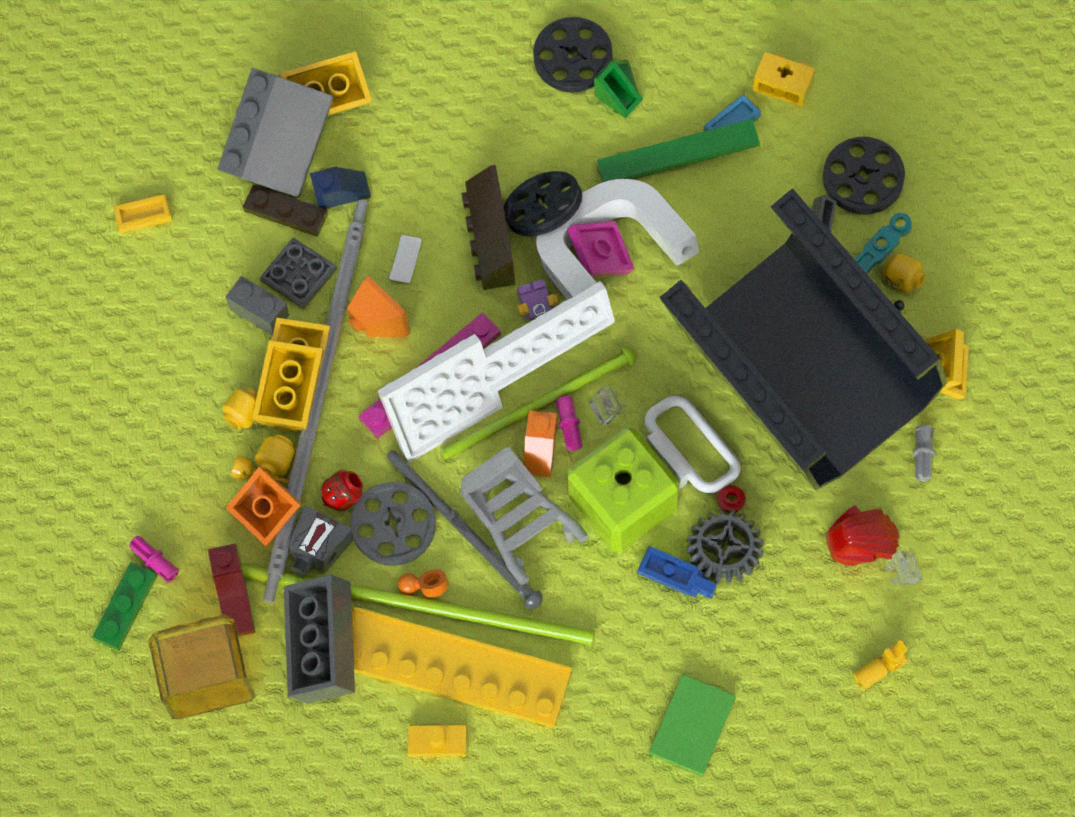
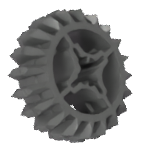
[687,509,764,585]

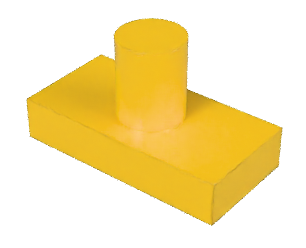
[408,725,467,757]

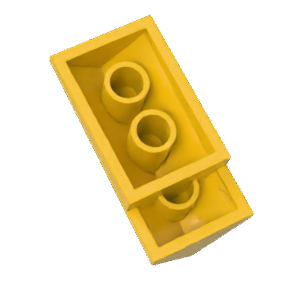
[278,51,372,116]
[252,318,331,432]

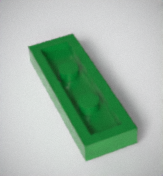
[92,562,157,651]

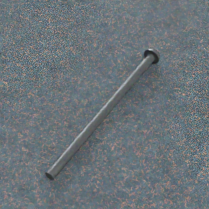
[386,450,543,609]

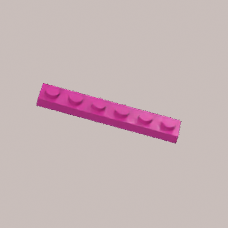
[358,312,501,439]

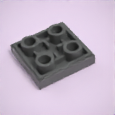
[260,237,337,310]

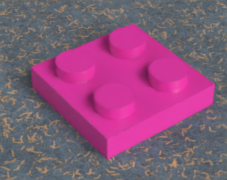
[567,221,635,278]

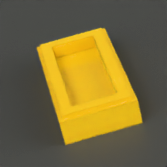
[113,193,172,233]

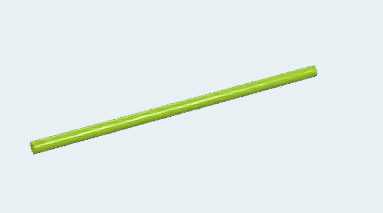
[241,563,595,645]

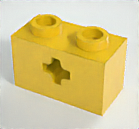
[753,52,815,107]

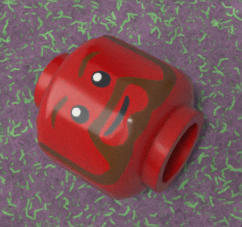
[321,470,363,511]

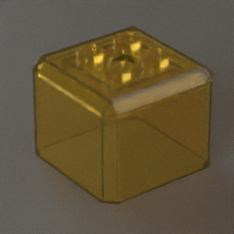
[148,614,256,719]

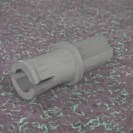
[913,425,935,482]

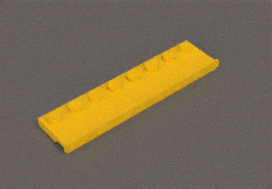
[352,607,572,728]

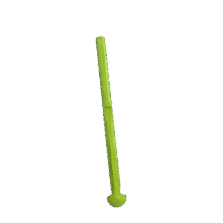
[440,347,636,460]

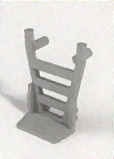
[461,447,589,585]

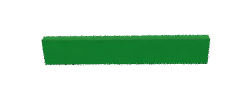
[597,119,760,182]

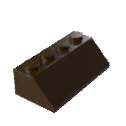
[461,165,515,290]

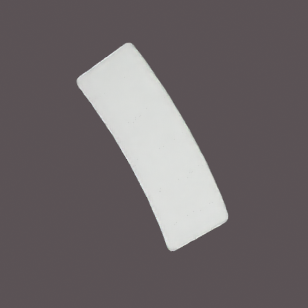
[389,235,422,283]

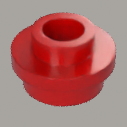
[717,486,746,513]

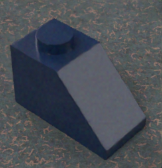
[310,167,371,209]

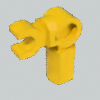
[853,640,908,691]

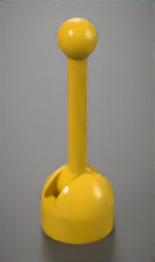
[231,456,289,484]

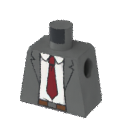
[289,506,353,578]

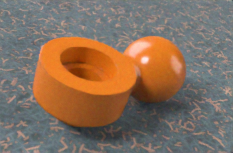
[397,569,449,597]

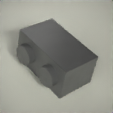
[226,276,290,336]

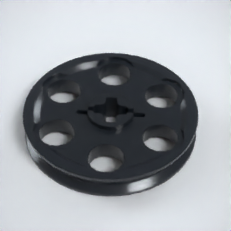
[533,17,613,92]
[823,137,905,215]
[504,171,583,237]

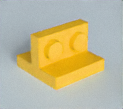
[924,329,969,400]

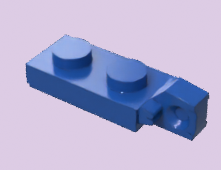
[637,546,717,599]

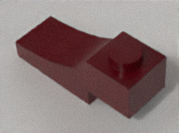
[208,543,255,639]

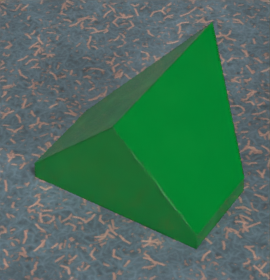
[594,60,643,118]

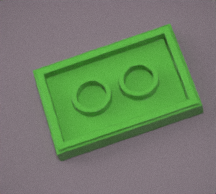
[649,674,736,776]

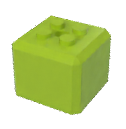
[568,427,679,552]

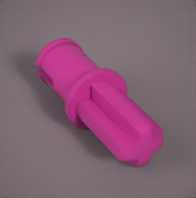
[555,396,582,452]
[129,536,180,583]

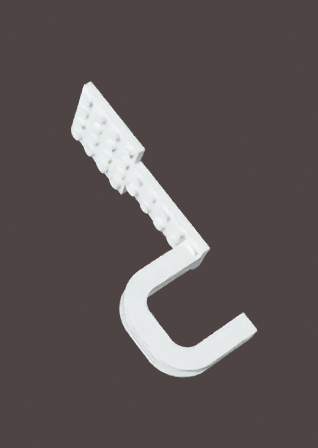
[378,179,700,463]

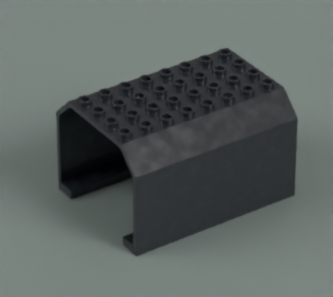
[659,188,947,490]

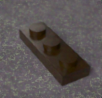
[243,184,328,237]

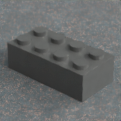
[284,574,355,704]

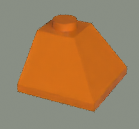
[347,276,410,337]
[226,466,302,546]

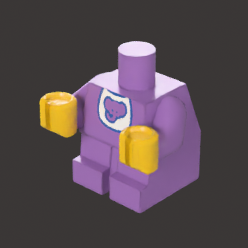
[516,279,560,321]

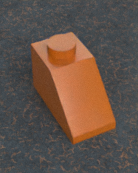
[523,411,558,477]

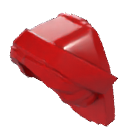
[826,505,899,566]

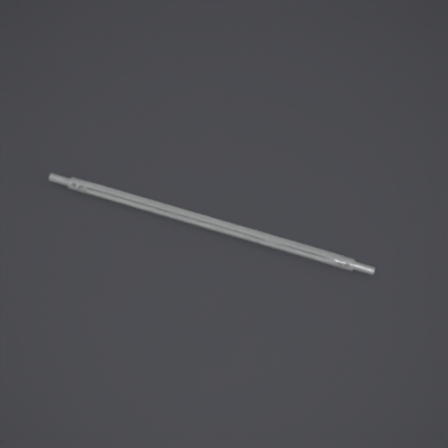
[263,200,368,604]

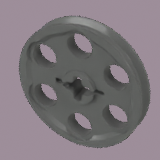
[351,482,436,566]

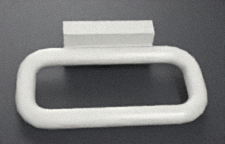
[644,396,741,493]

